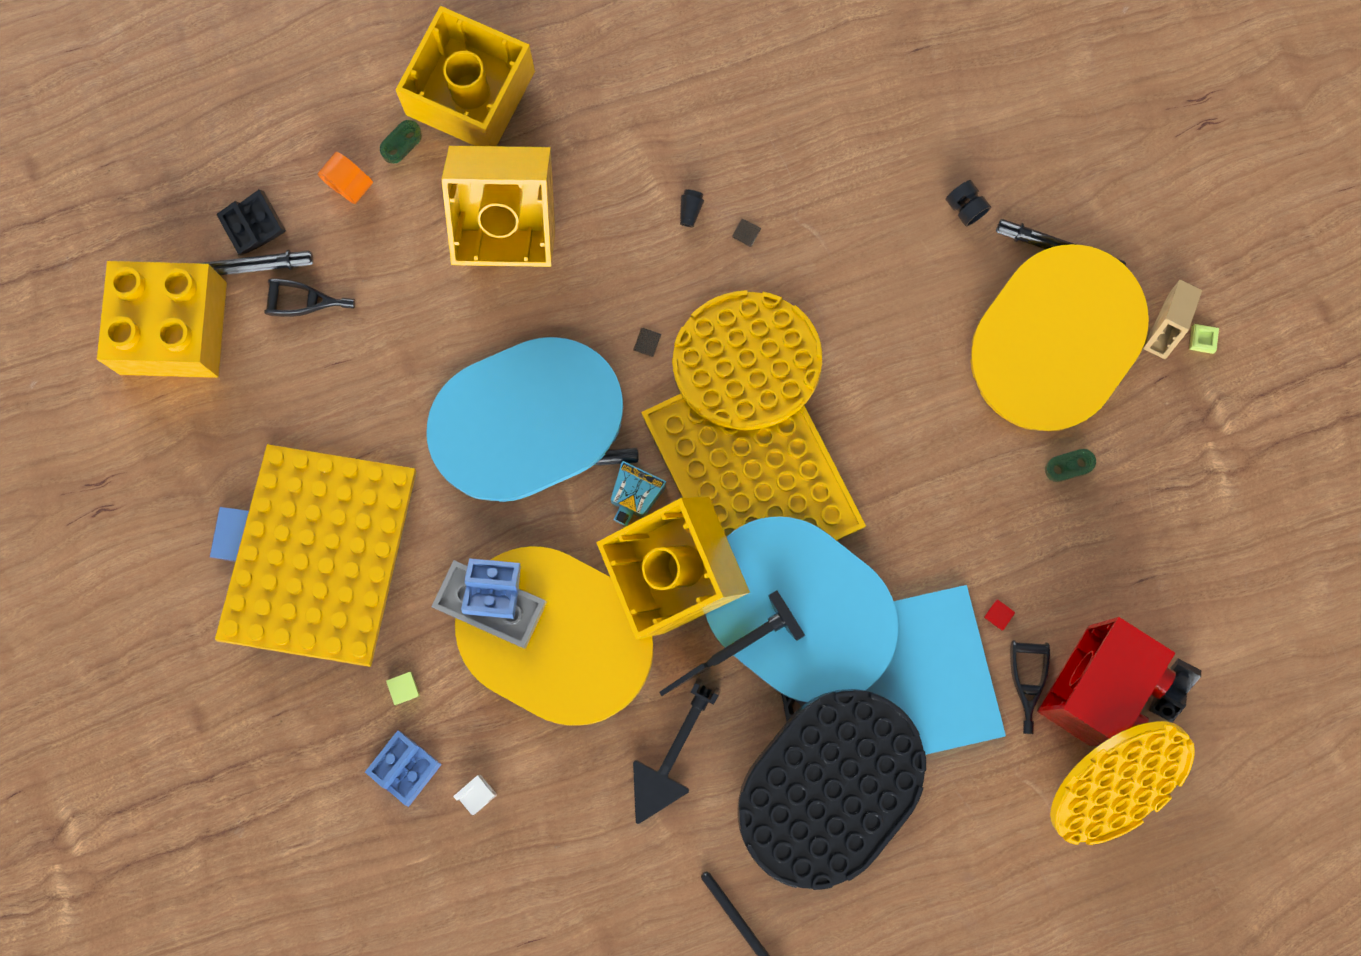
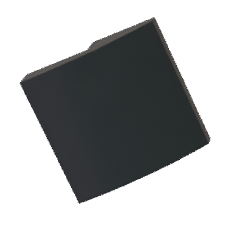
[216,189,286,255]

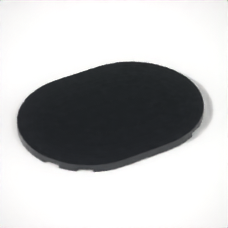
[737,689,926,890]

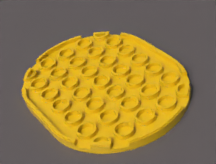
[970,244,1149,431]
[455,546,654,726]

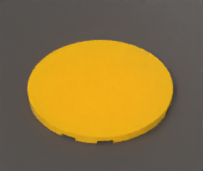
[672,290,822,430]
[1050,721,1195,845]

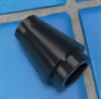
[680,189,704,228]

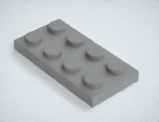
[431,560,547,649]

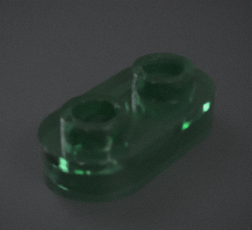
[380,120,422,164]
[1045,449,1096,482]

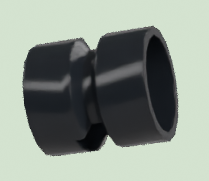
[945,180,992,227]

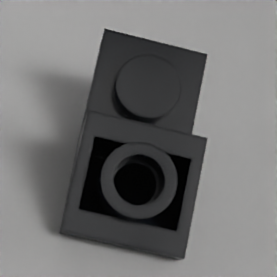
[1149,658,1202,723]

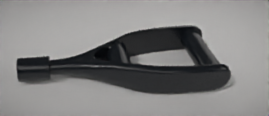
[264,279,355,317]
[1010,640,1050,734]

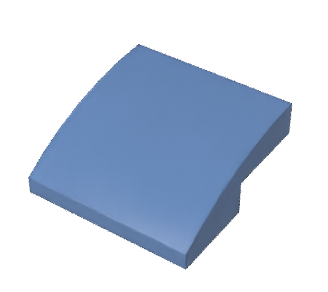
[209,507,249,562]
[461,558,521,619]
[365,730,442,807]

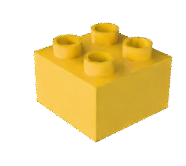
[395,6,535,146]
[441,146,555,267]
[97,261,227,378]
[596,497,750,639]

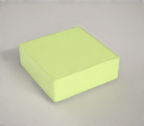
[1189,324,1219,354]
[386,672,420,705]

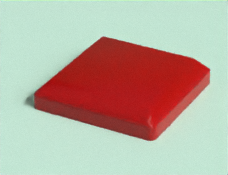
[984,599,1015,631]

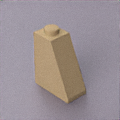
[1143,280,1202,359]

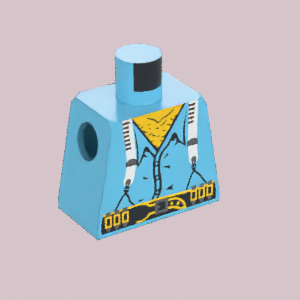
[611,461,666,526]

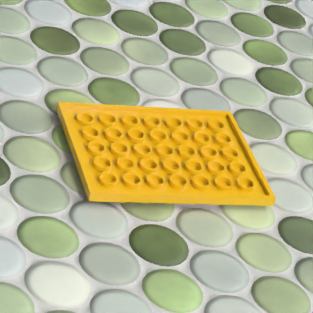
[641,394,866,541]
[215,444,416,667]

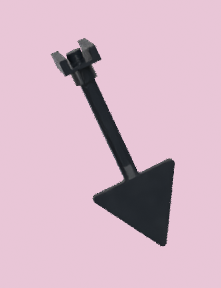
[659,590,805,696]
[633,678,721,824]

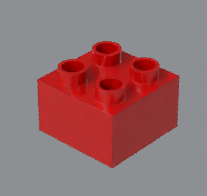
[1037,617,1176,746]

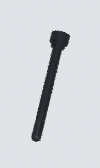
[701,872,770,956]

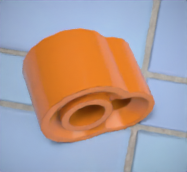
[317,152,373,204]

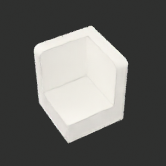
[453,775,497,815]

